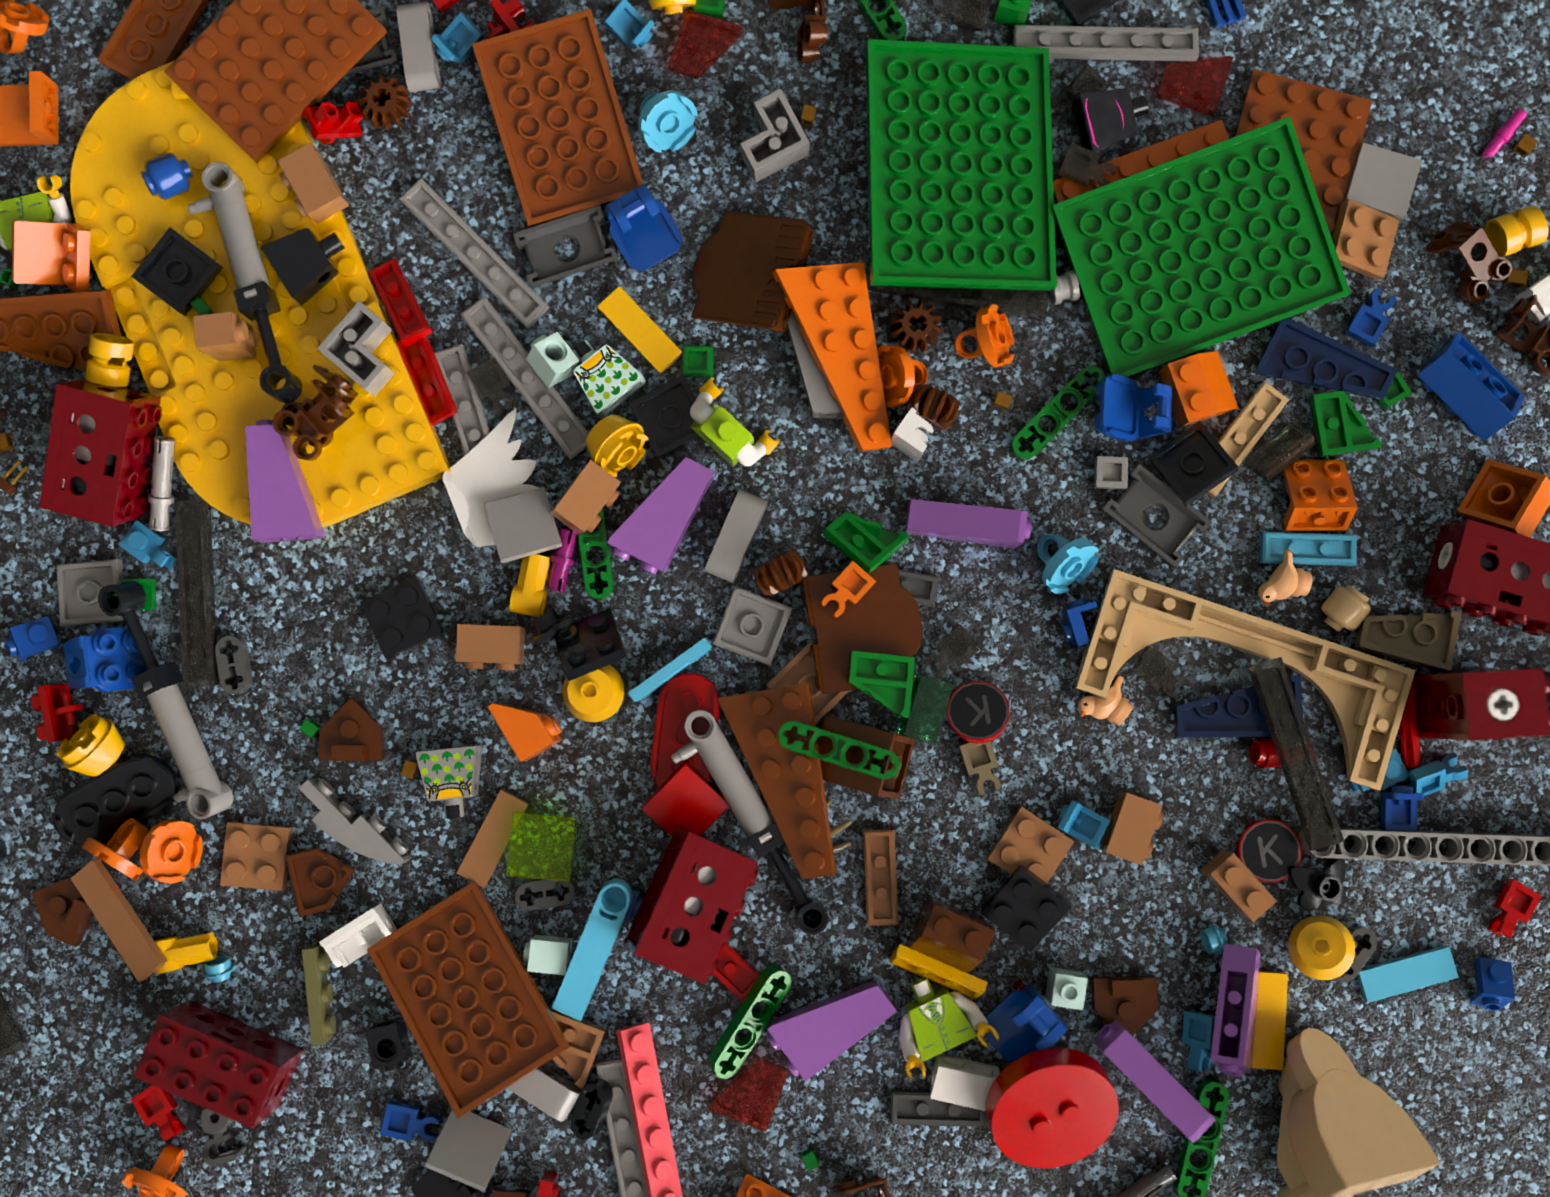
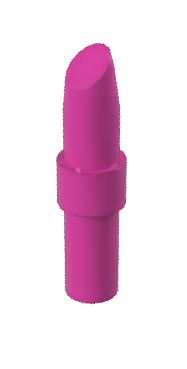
[1481,108,1527,157]

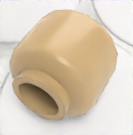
[1322,584,1371,632]

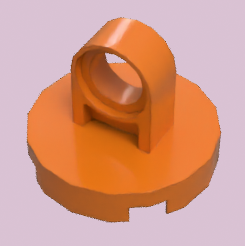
[0,0,50,54]
[955,304,1014,368]
[877,345,928,407]
[81,818,148,881]
[139,819,203,884]
[121,1144,187,1197]

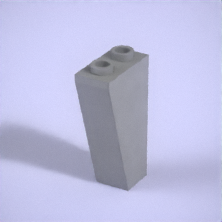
[787,310,844,418]

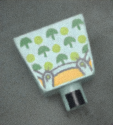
[573,340,646,419]

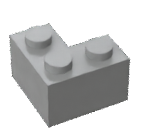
[740,89,810,183]
[317,301,395,397]

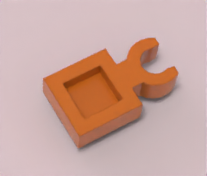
[820,561,876,618]

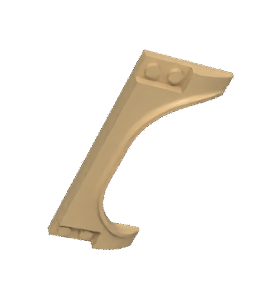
[1075,569,1415,791]

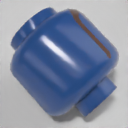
[141,153,193,200]

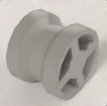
[1048,270,1080,305]

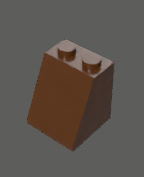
[818,715,915,799]
[906,895,995,973]

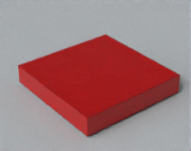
[641,761,729,836]

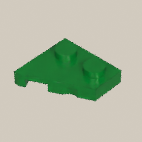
[848,651,915,718]

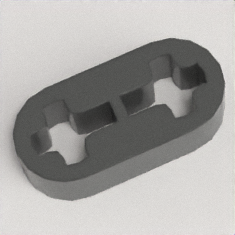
[215,636,253,694]
[515,876,576,911]
[1335,926,1377,982]

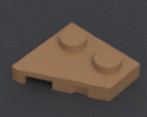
[548,1007,606,1089]

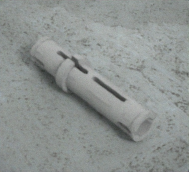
[147,436,175,531]

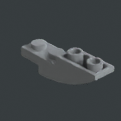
[298,778,412,865]

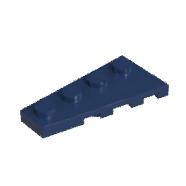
[1253,318,1398,400]
[1174,674,1304,738]

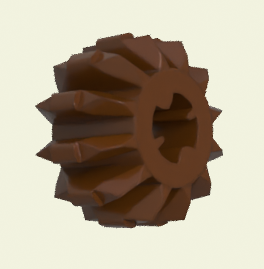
[358,75,413,131]
[890,300,943,354]
[905,384,960,430]
[753,550,808,596]

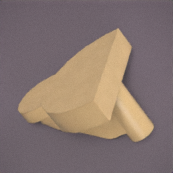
[1277,1028,1441,1197]

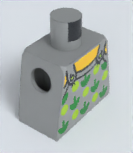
[416,745,482,818]

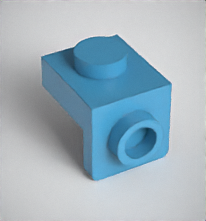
[602,0,655,49]
[430,12,486,63]
[1058,800,1113,850]

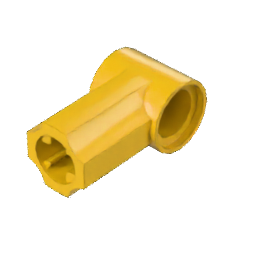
[509,554,551,617]
[154,932,219,974]

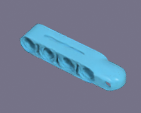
[552,879,633,1022]

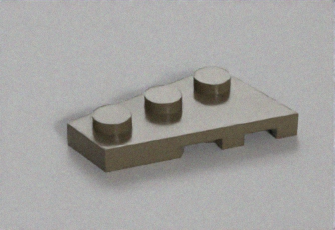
[1355,612,1461,673]

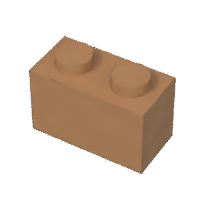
[277,142,349,224]
[193,311,259,362]
[550,459,621,536]
[456,624,525,671]
[1100,791,1164,866]
[1200,849,1277,923]

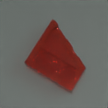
[668,9,743,80]
[1155,56,1234,116]
[709,1057,789,1132]

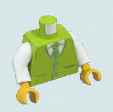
[0,175,72,252]
[690,377,780,467]
[899,977,999,1080]

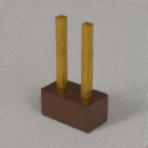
[0,460,28,495]

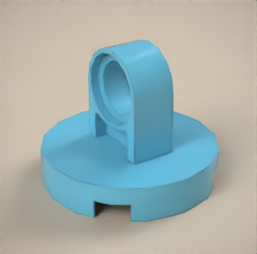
[638,90,698,153]
[1037,534,1099,594]

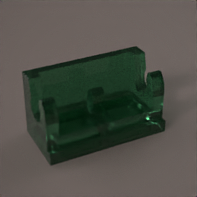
[896,674,954,745]

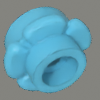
[1200,924,1228,955]
[203,955,235,983]

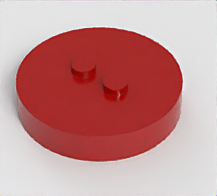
[985,1048,1119,1168]

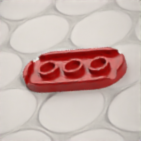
[650,673,720,787]

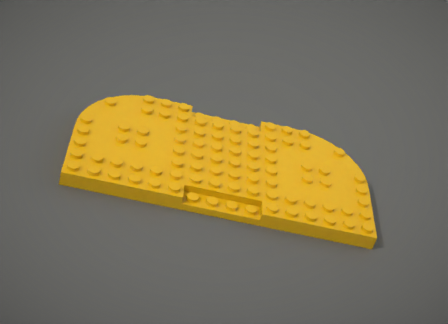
[70,60,451,527]

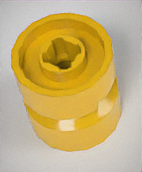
[1484,205,1548,257]
[85,333,134,387]

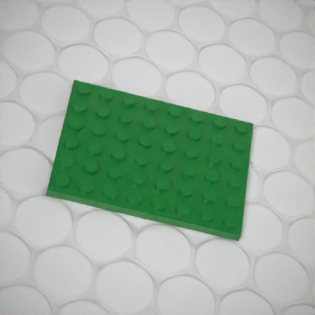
[866,39,1057,291]
[1052,116,1351,377]

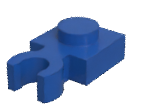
[1344,288,1396,348]
[380,1100,441,1142]

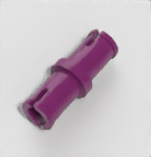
[545,528,578,593]

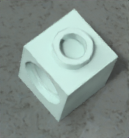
[526,332,580,388]
[523,935,573,975]
[1045,967,1088,1010]

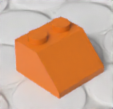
[1159,351,1239,429]
[1457,459,1550,537]
[488,703,563,762]

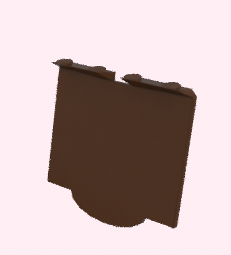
[691,211,815,333]
[801,564,922,694]

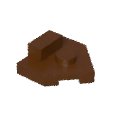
[319,698,385,761]
[285,847,356,917]
[32,876,94,947]
[1092,976,1158,1036]

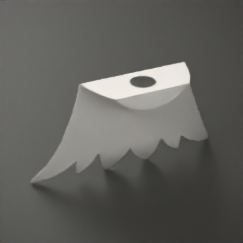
[442,409,549,547]

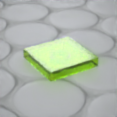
[506,812,577,882]

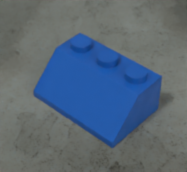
[1418,331,1525,441]

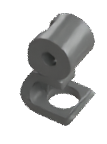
[201,1108,247,1165]

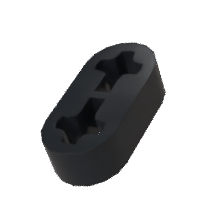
[570,1079,613,1140]

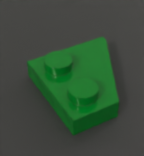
[1309,391,1382,458]
[823,512,910,574]

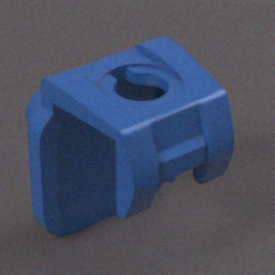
[605,184,682,271]
[1094,374,1173,442]
[63,626,146,692]
[985,983,1068,1064]

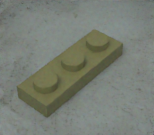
[302,944,336,1046]

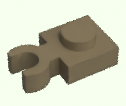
[958,741,1001,795]

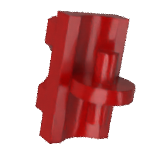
[487,0,536,39]
[302,102,364,144]
[30,683,84,743]

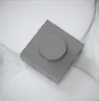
[1094,456,1128,490]

